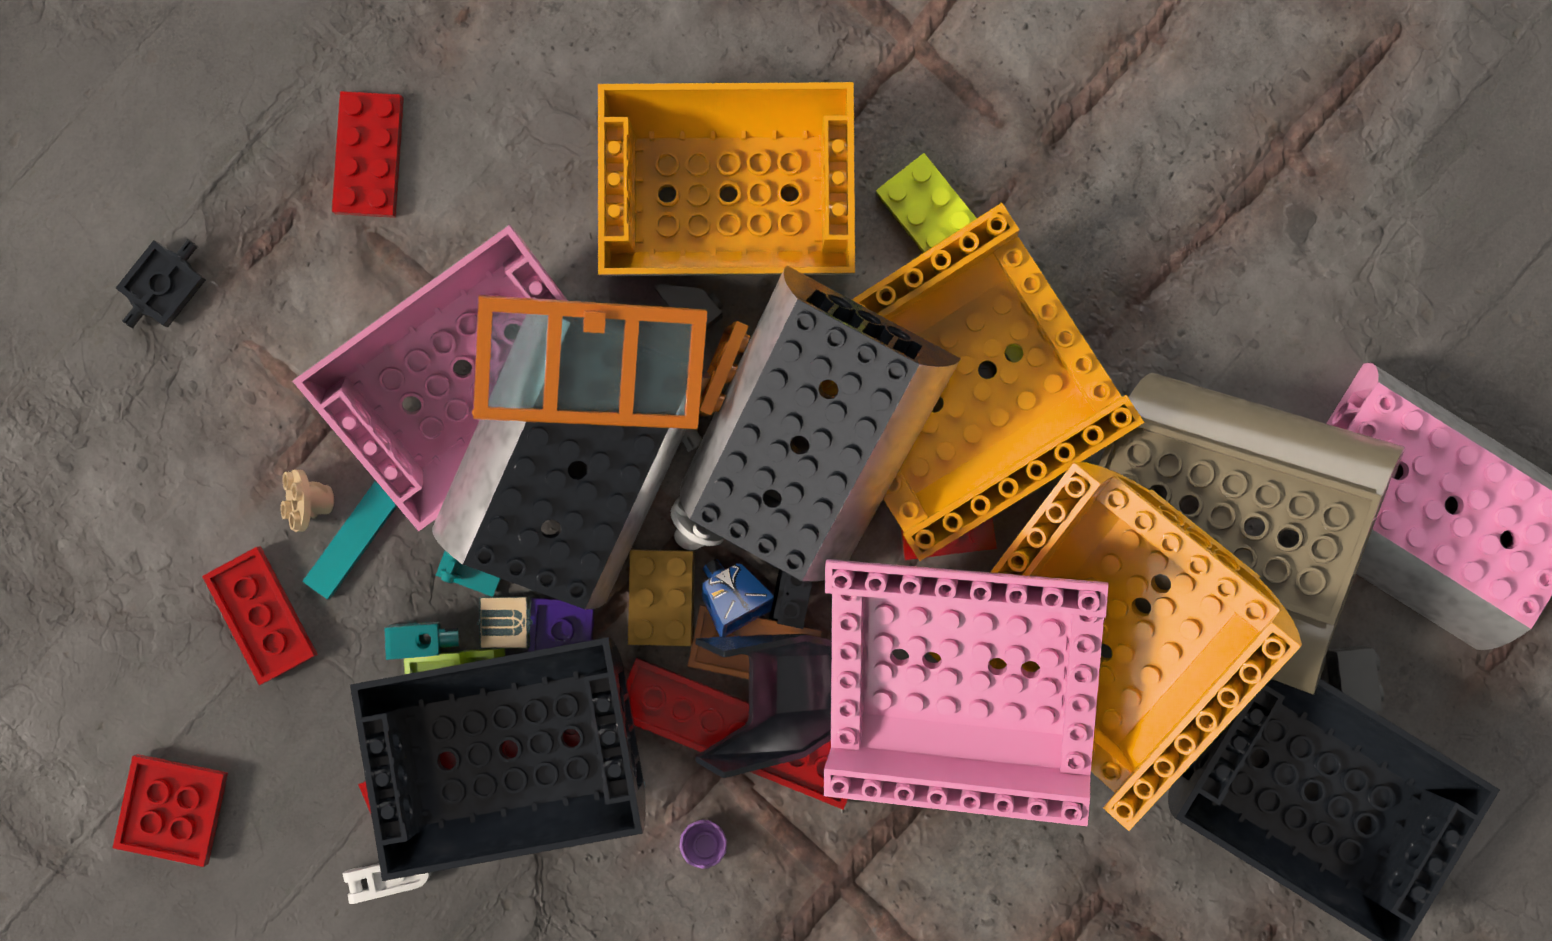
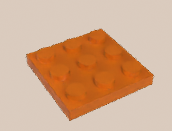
[699,321,750,416]

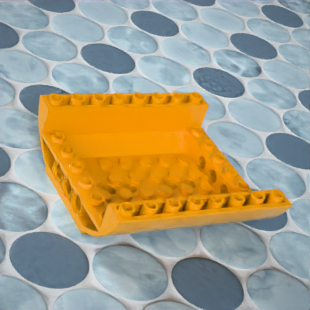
[822,203,1144,561]
[929,462,1302,831]

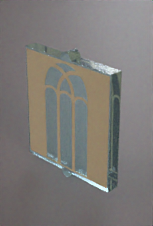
[477,597,533,649]

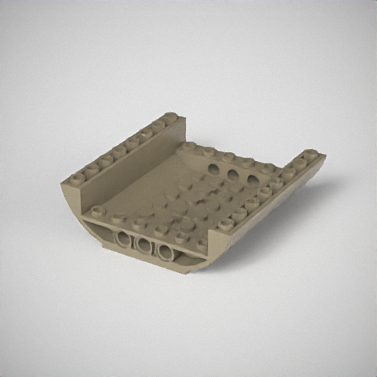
[1099,373,1405,695]

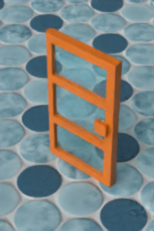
[472,295,707,429]

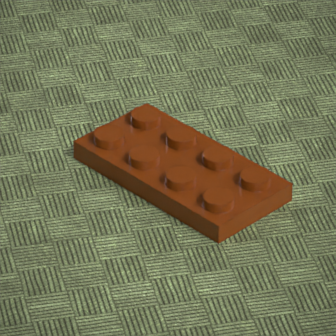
[688,605,822,679]

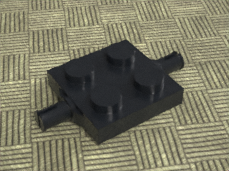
[116,239,206,329]

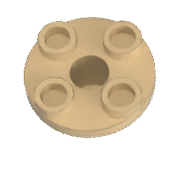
[280,469,334,532]

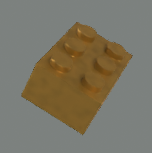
[628,550,695,646]

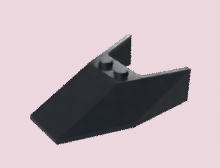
[696,633,832,778]

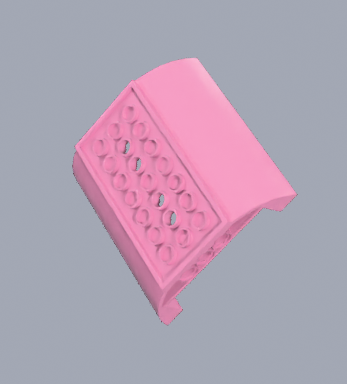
[824,559,1108,826]

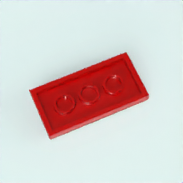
[332,91,404,218]
[202,546,318,685]

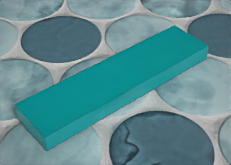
[302,481,397,599]

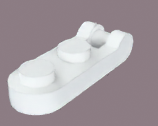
[342,863,432,904]

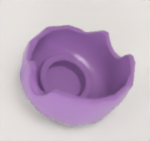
[679,820,727,869]

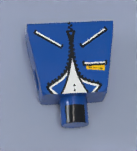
[702,559,774,637]

